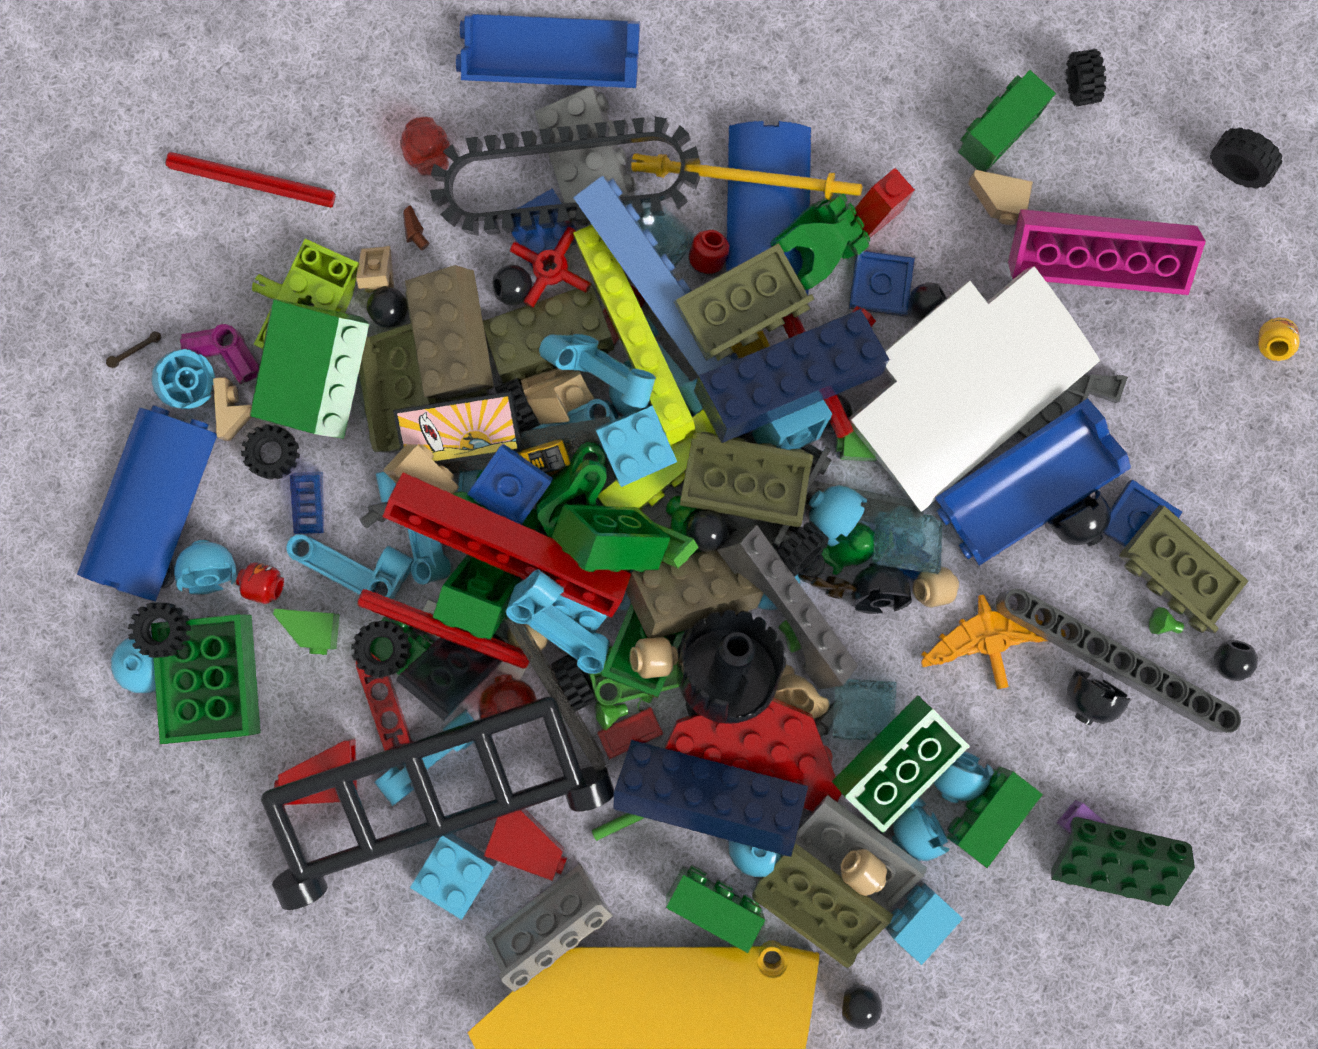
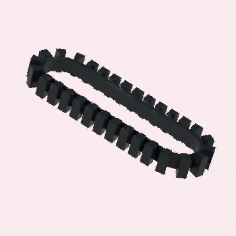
[430,116,701,236]

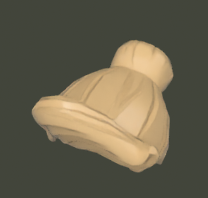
[774,664,830,719]

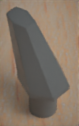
[360,502,388,528]
[815,700,843,737]

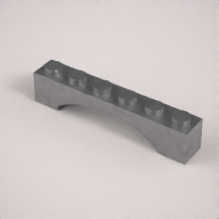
[717,525,858,689]

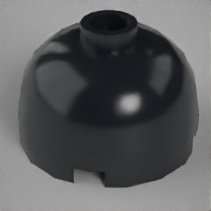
[1048,490,1111,546]
[851,561,912,614]
[1067,669,1131,726]

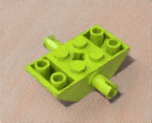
[252,239,359,349]

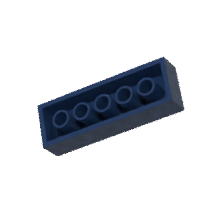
[694,309,890,443]
[613,740,808,857]

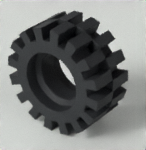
[1066,49,1107,106]
[495,378,539,434]
[241,424,300,480]
[777,521,830,577]
[128,602,191,658]
[351,621,412,677]
[551,654,597,711]

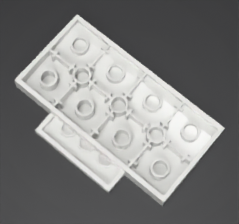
[848,266,1100,512]

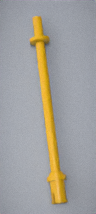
[631,153,862,200]

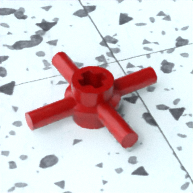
[510,227,591,308]

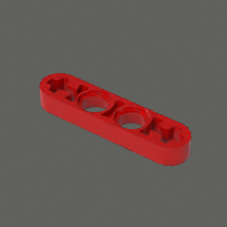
[356,654,412,751]

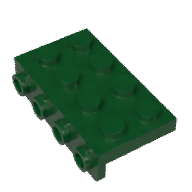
[1051,817,1195,906]

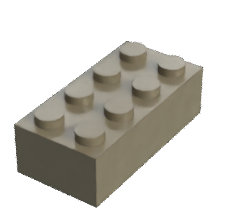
[405,265,494,400]
[626,549,764,638]

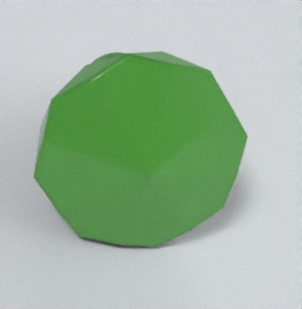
[1149,607,1184,635]
[778,620,802,653]
[595,702,628,731]

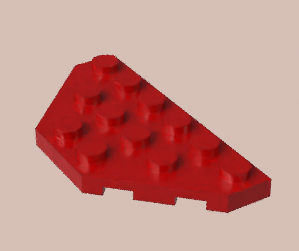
[665,698,842,811]

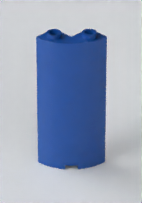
[456,14,640,88]
[726,121,811,295]
[935,398,1131,566]
[77,405,217,602]

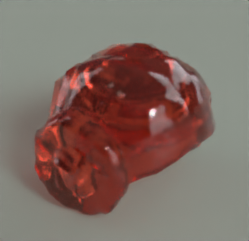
[400,116,450,176]

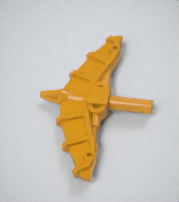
[921,594,1066,689]

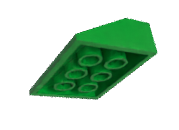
[250,298,369,439]
[151,614,261,744]

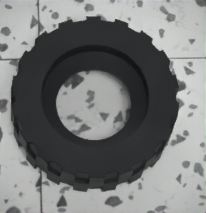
[1210,127,1283,189]

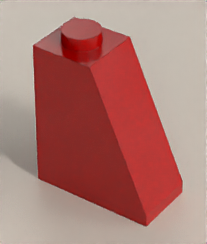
[855,168,915,238]
[274,739,357,805]
[484,809,567,881]

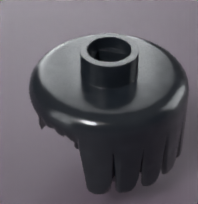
[677,609,786,724]

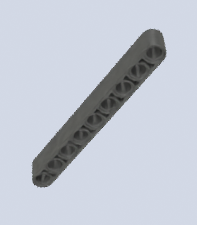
[995,589,1241,733]

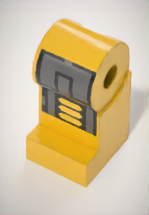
[517,440,570,473]

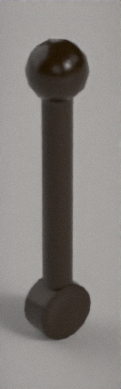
[106,331,162,368]

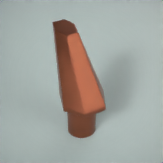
[403,205,430,251]

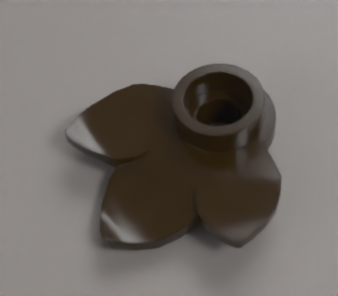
[798,574,857,599]

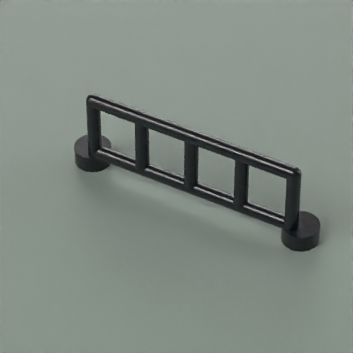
[261,696,614,910]

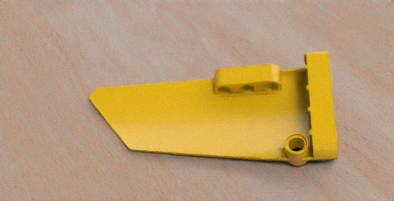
[467,940,819,1049]

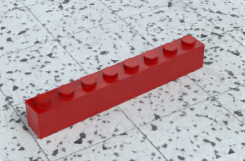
[383,472,631,618]

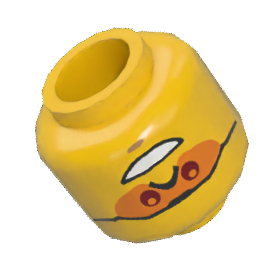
[1258,317,1300,361]

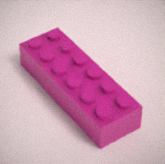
[1008,209,1206,295]

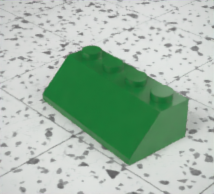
[832,695,970,833]

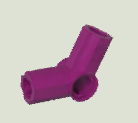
[180,324,259,384]

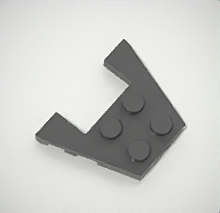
[1017,374,1128,439]

